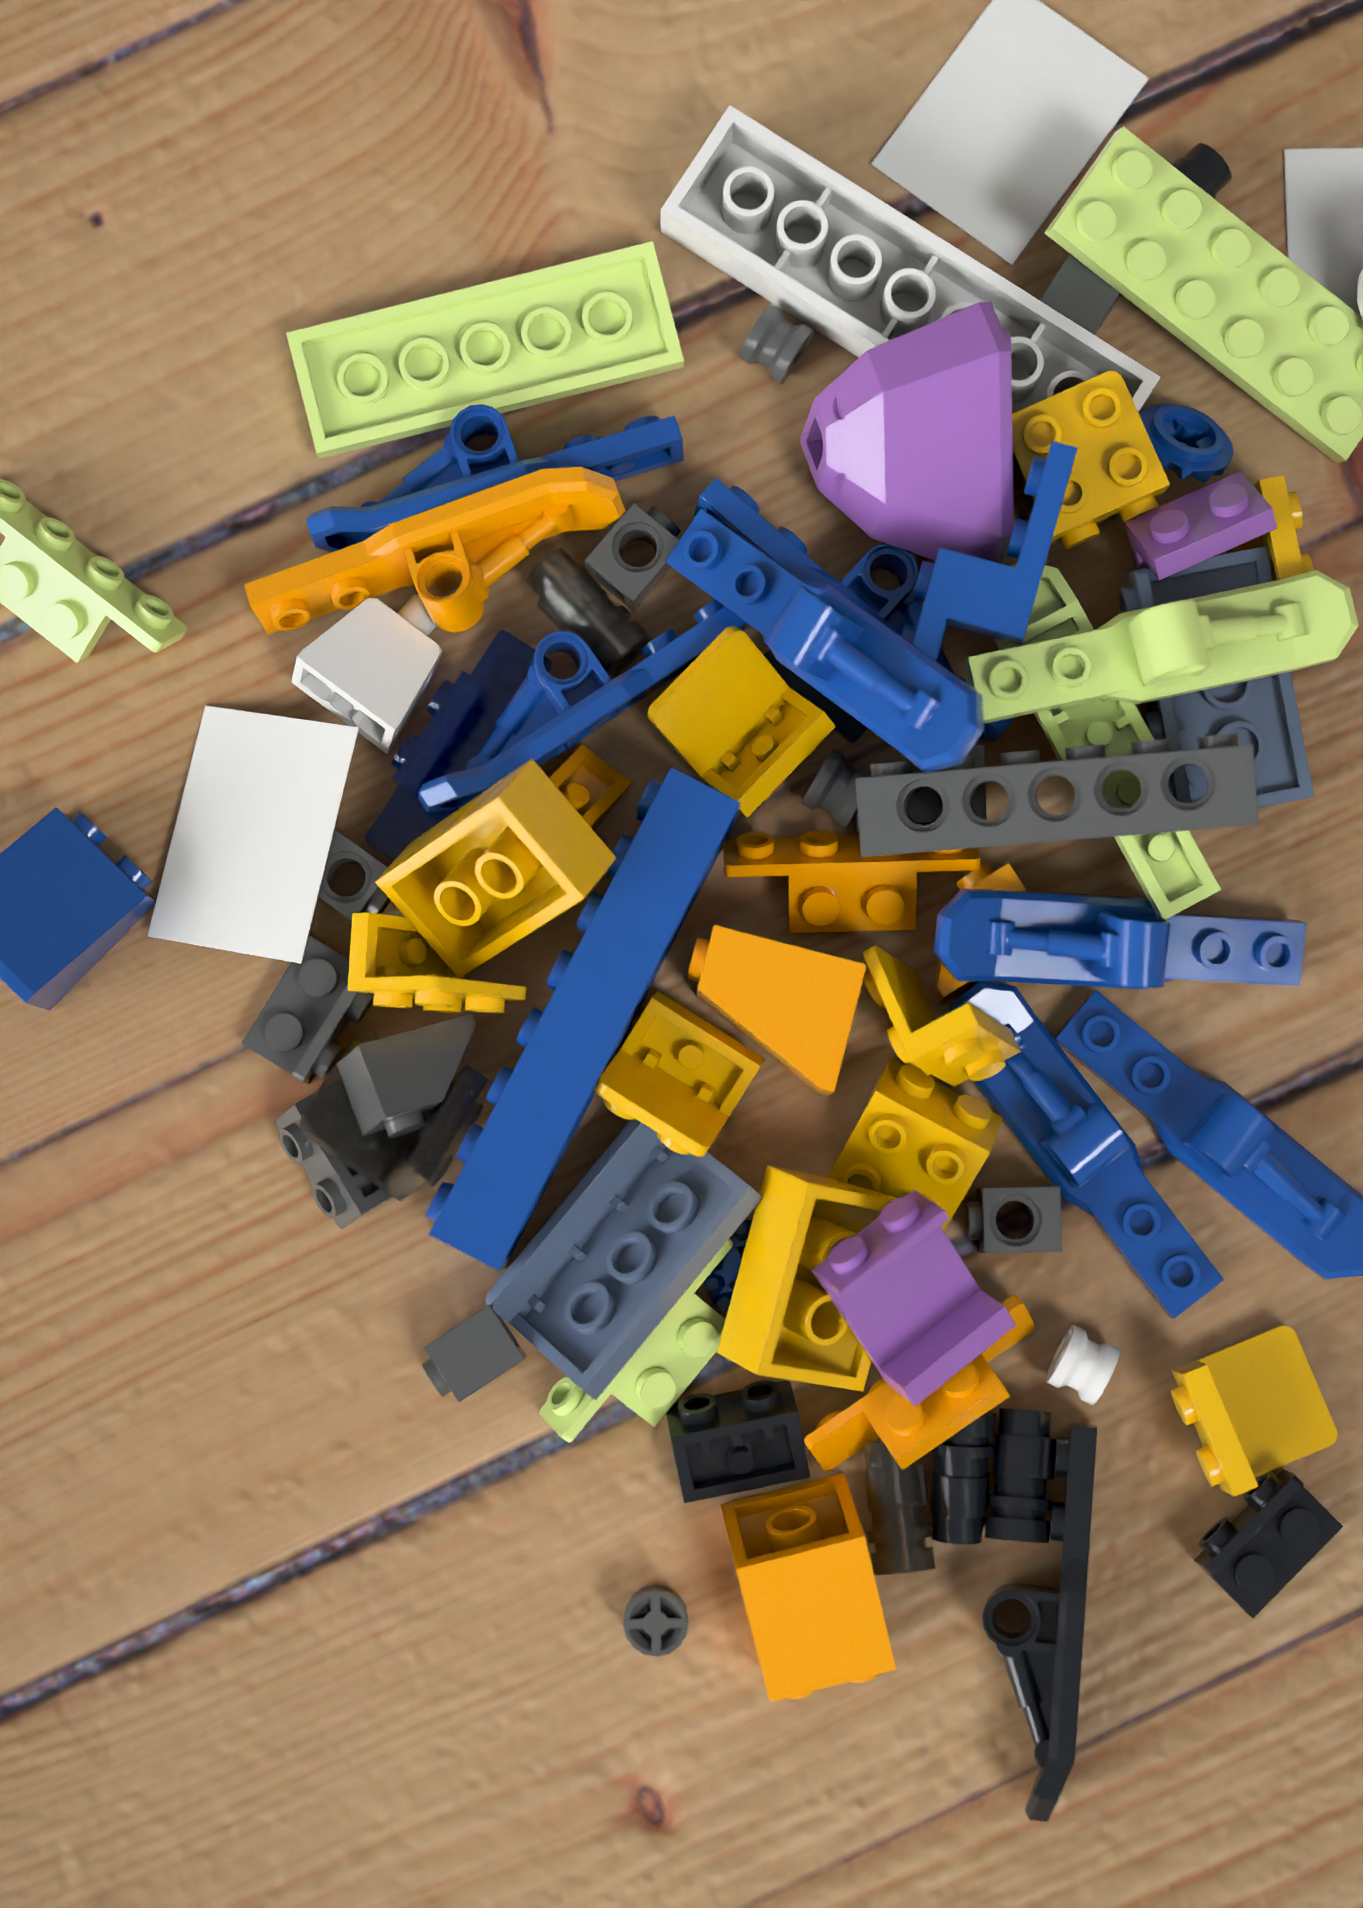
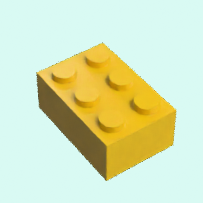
[375,759,616,978]

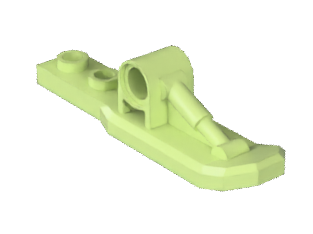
[992,562,1221,919]
[964,570,1359,724]

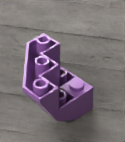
[800,302,1014,564]

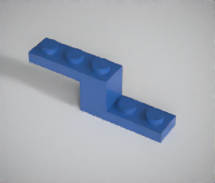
[887,441,1077,743]

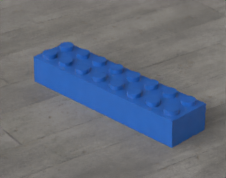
[425,767,741,1271]

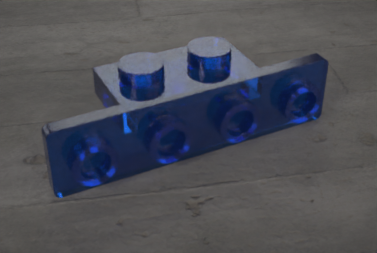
[366,630,552,860]

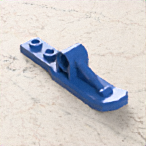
[306,404,684,552]
[694,478,1013,742]
[665,509,984,772]
[418,599,751,813]
[934,888,1307,989]
[948,981,1224,1319]
[1054,990,1363,1279]

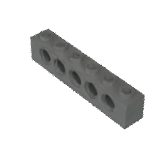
[855,733,1259,857]

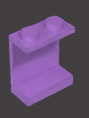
[812,1189,1016,1406]

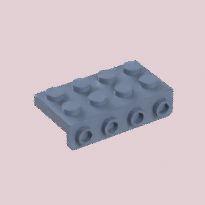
[1119,546,1314,808]
[486,1119,763,1400]

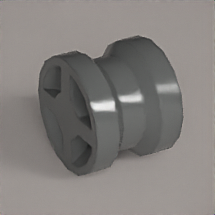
[738,303,814,384]
[801,749,871,829]
[623,1585,688,1657]

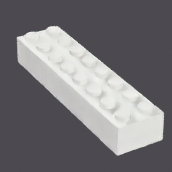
[661,105,1161,456]

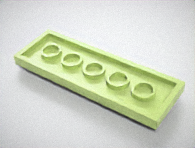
[1045,126,1363,464]
[286,241,684,459]

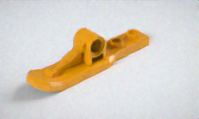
[244,467,626,635]

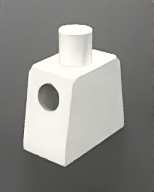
[291,594,442,754]

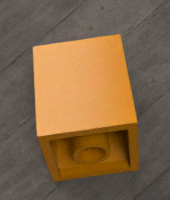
[687,925,867,1096]
[720,1473,897,1702]

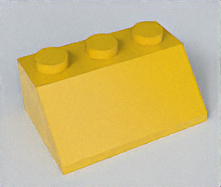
[717,1165,897,1392]

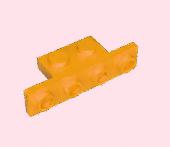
[723,830,981,933]
[804,1294,1036,1472]

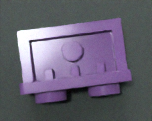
[1124,471,1277,580]

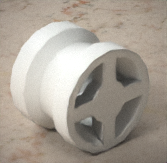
[1045,1325,1121,1405]

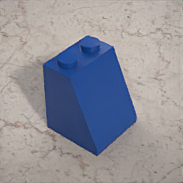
[0,807,156,1011]

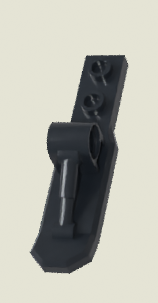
[982,1423,1097,1822]

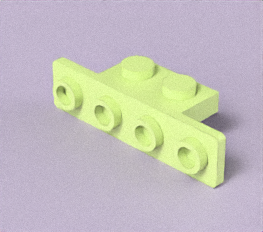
[0,479,188,663]
[539,1238,733,1442]

